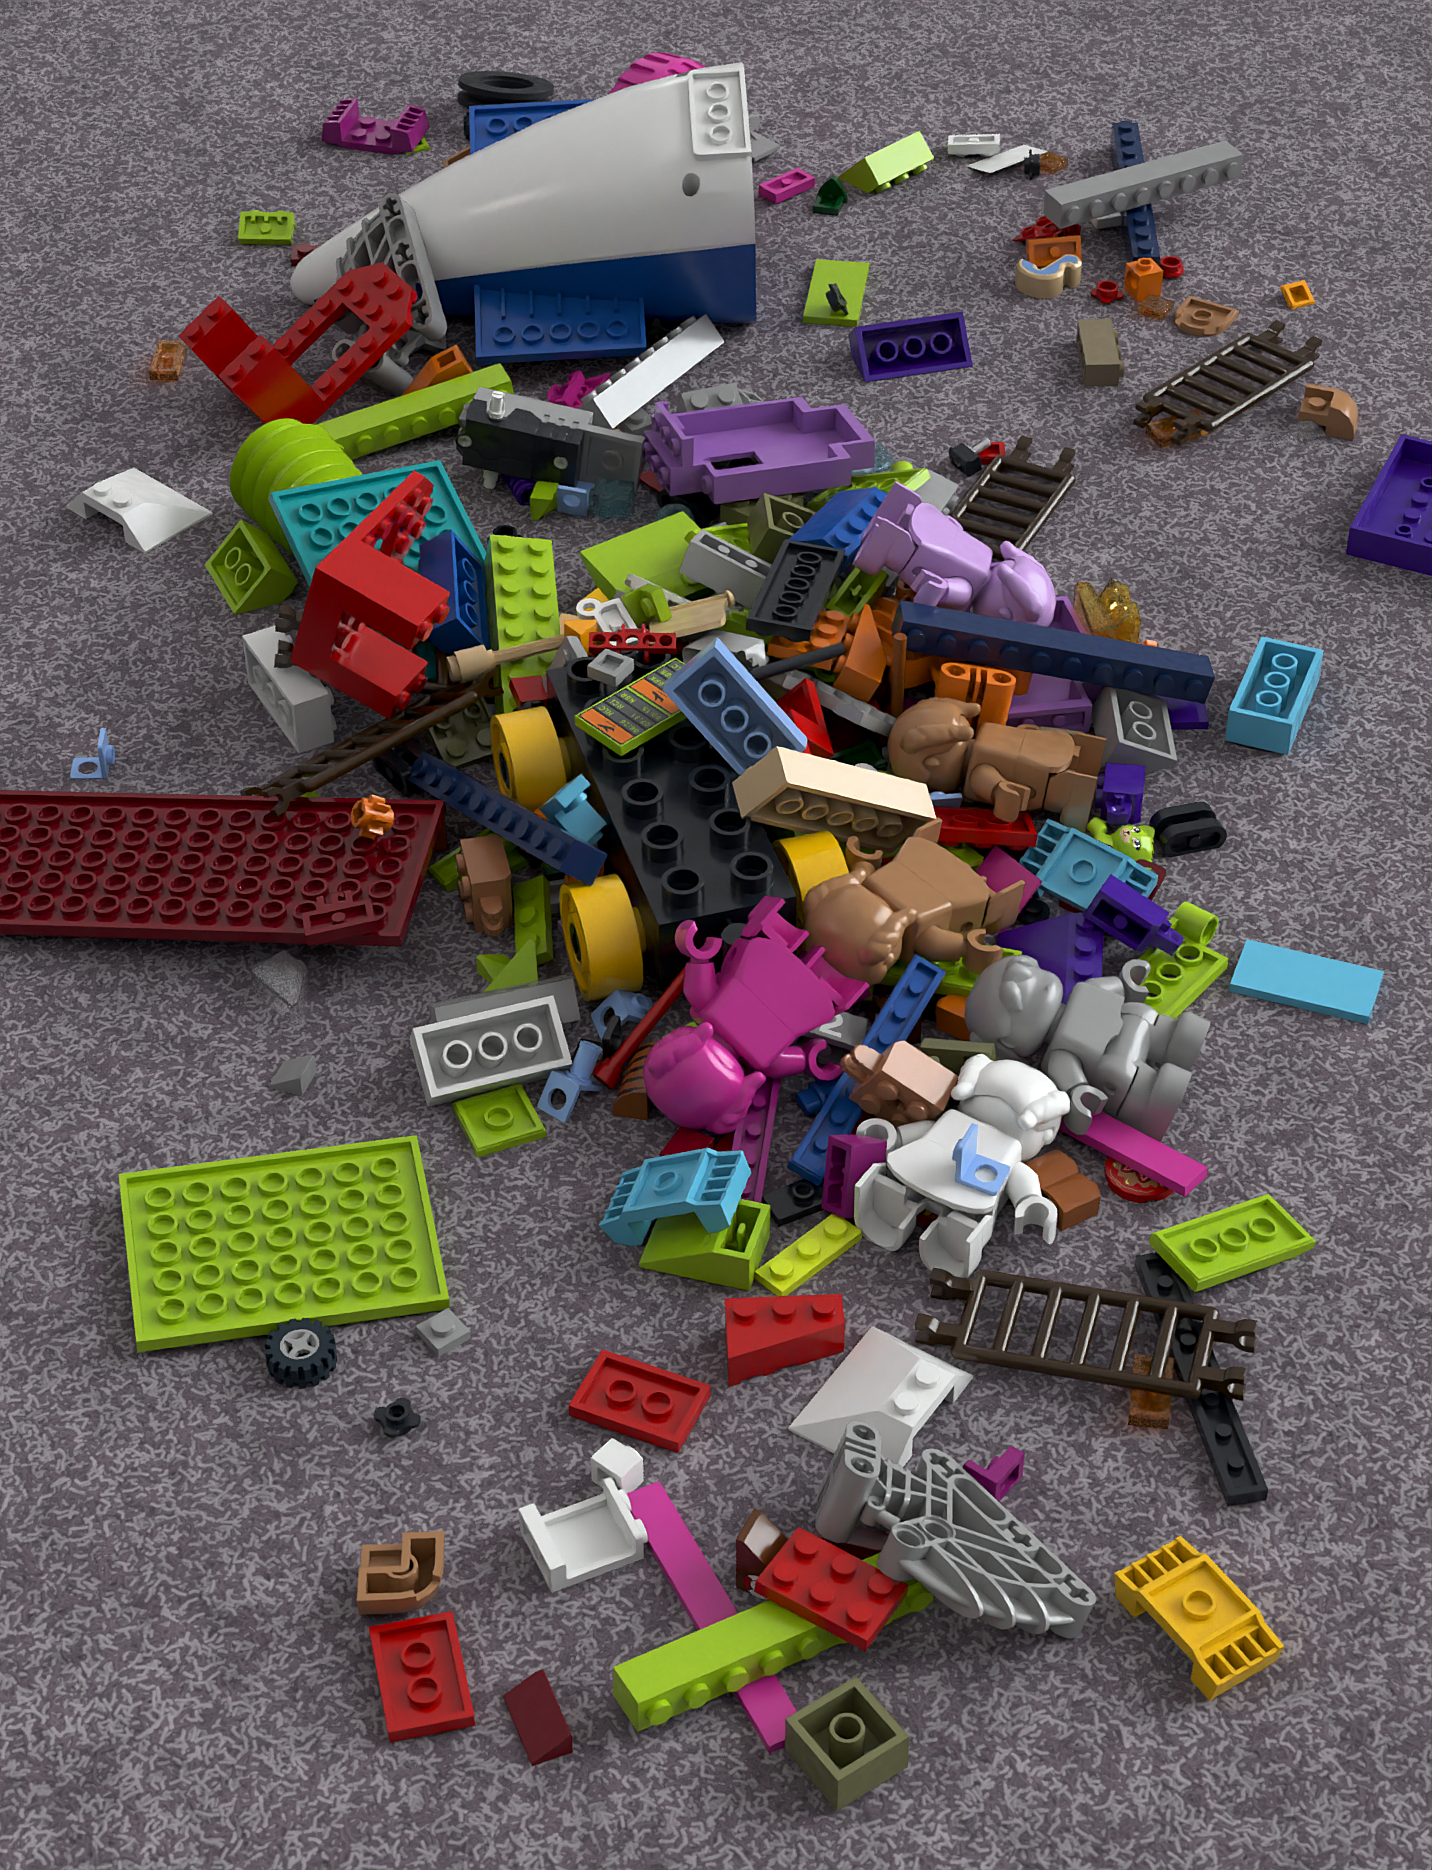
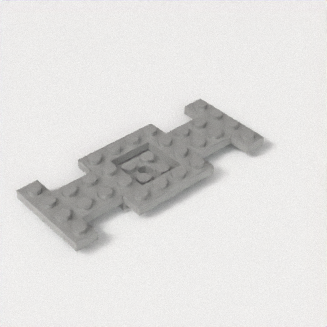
[613,589,897,737]

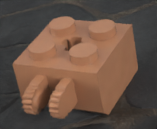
[455,834,514,936]
[840,1041,959,1130]

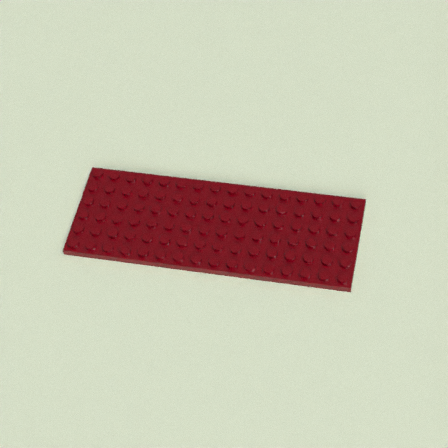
[0,790,446,947]

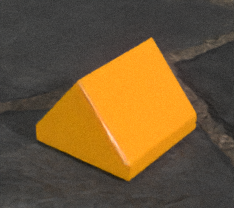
[564,619,597,656]

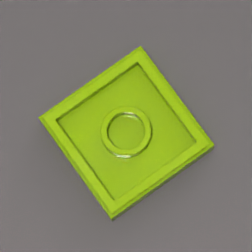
[452,1083,546,1158]

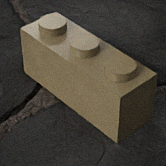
[1076,319,1124,386]

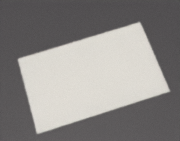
[967,145,1048,173]

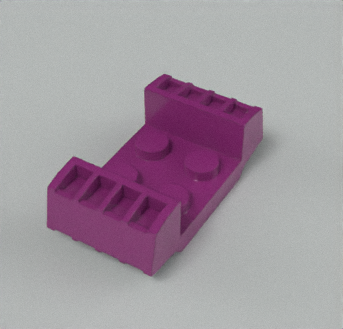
[322,98,430,155]

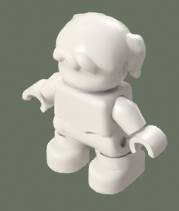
[854,1054,1070,1278]

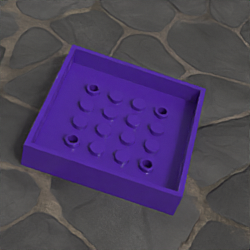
[1346,434,1432,576]

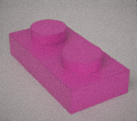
[759,168,815,204]

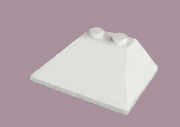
[67,468,212,553]
[788,1326,973,1468]

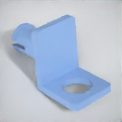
[537,1040,604,1122]

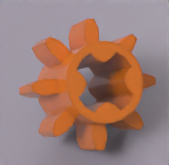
[351,794,394,839]

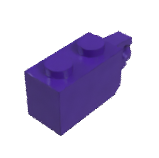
[1095,762,1146,826]
[1082,874,1184,956]

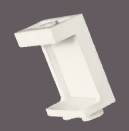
[519,1477,648,1593]

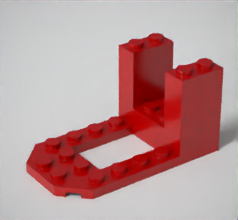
[178,263,417,424]
[290,470,450,719]

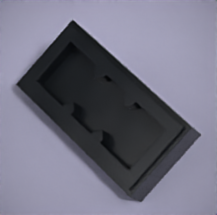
[761,1178,824,1227]

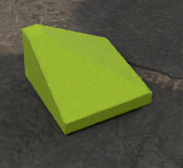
[476,954,511,983]

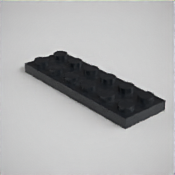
[746,539,846,642]

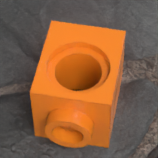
[1124,258,1163,302]

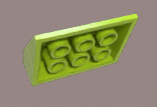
[579,511,715,601]

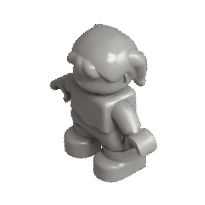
[964,955,1211,1142]

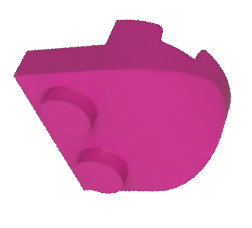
[547,370,612,409]

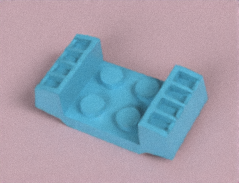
[1019,819,1158,912]
[599,1148,751,1246]

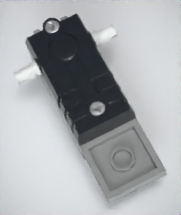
[456,387,645,493]

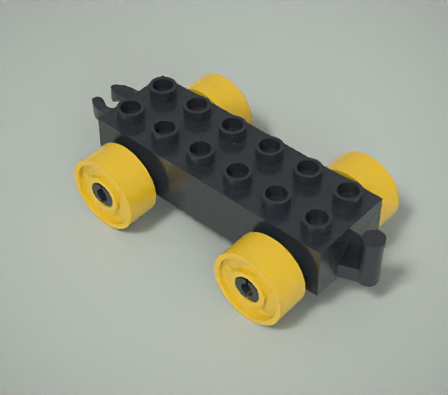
[490,644,849,1002]

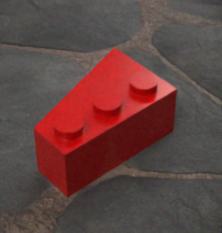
[724,1294,845,1387]

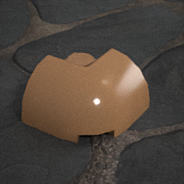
[1298,383,1358,440]
[357,1531,445,1615]

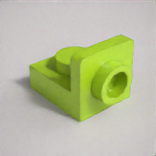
[621,583,673,625]

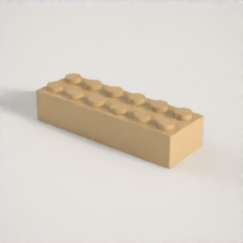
[732,746,937,853]

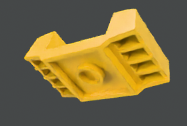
[1114,1536,1284,1701]

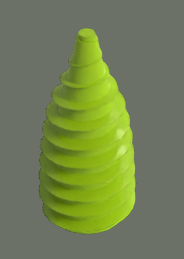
[229,418,363,557]

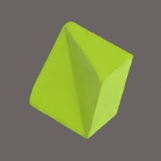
[530,481,559,520]

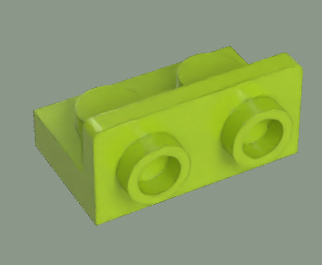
[238,210,297,245]

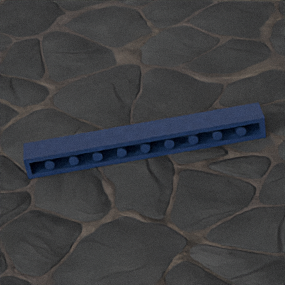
[1110,121,1160,266]
[891,600,1215,704]
[408,751,608,886]

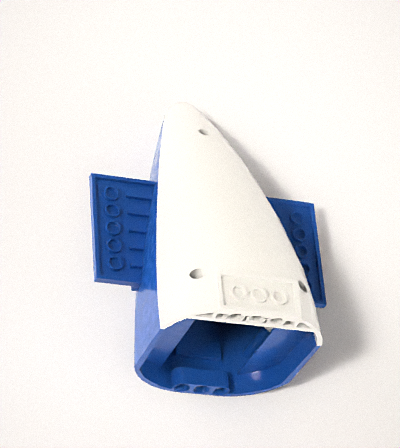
[290,62,756,364]

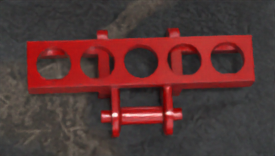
[588,624,676,663]

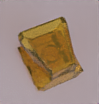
[1073,577,1141,643]

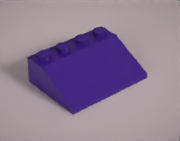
[997,913,1104,1004]

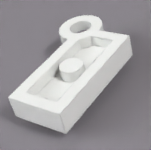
[576,598,639,654]

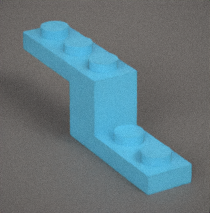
[539,774,607,845]

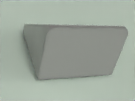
[269,1055,317,1096]

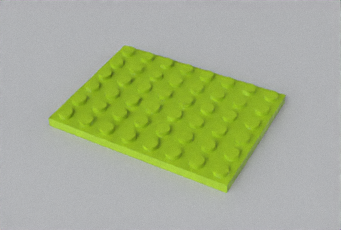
[119,1135,450,1352]

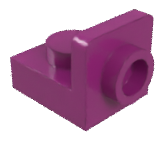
[962,1445,1025,1502]

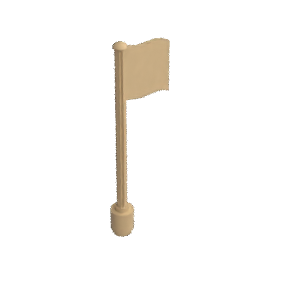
[446,590,735,684]

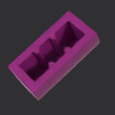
[821,1134,887,1219]

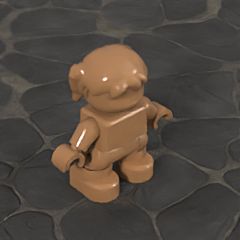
[887,697,1107,834]
[803,817,1025,987]

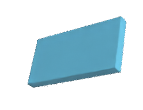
[1229,939,1384,1024]

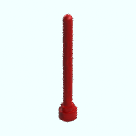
[591,961,690,1090]

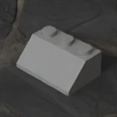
[1091,686,1177,775]

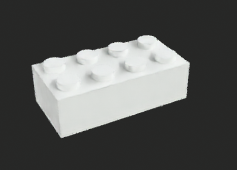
[242,626,337,753]
[410,995,572,1107]

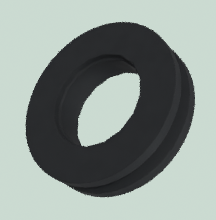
[457,71,554,109]

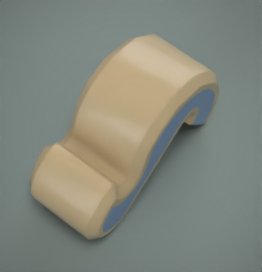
[1015,255,1082,299]

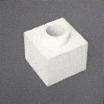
[591,1438,644,1493]

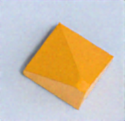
[1280,280,1315,310]

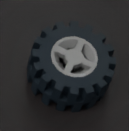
[265,1318,337,1389]

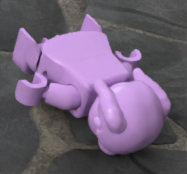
[852,481,1056,627]

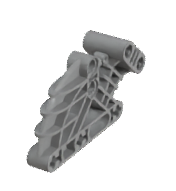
[332,193,447,396]
[815,1421,1096,1638]

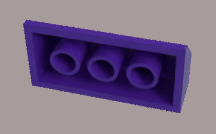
[848,311,973,382]

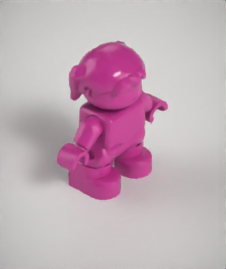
[643,896,870,1135]

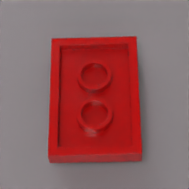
[933,806,1037,850]
[568,1349,711,1453]
[754,1527,909,1651]
[369,1611,475,1743]

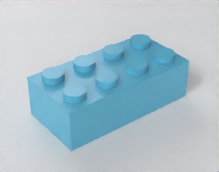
[1225,636,1324,755]

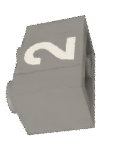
[789,1012,867,1066]

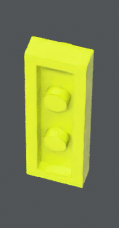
[755,1214,862,1296]

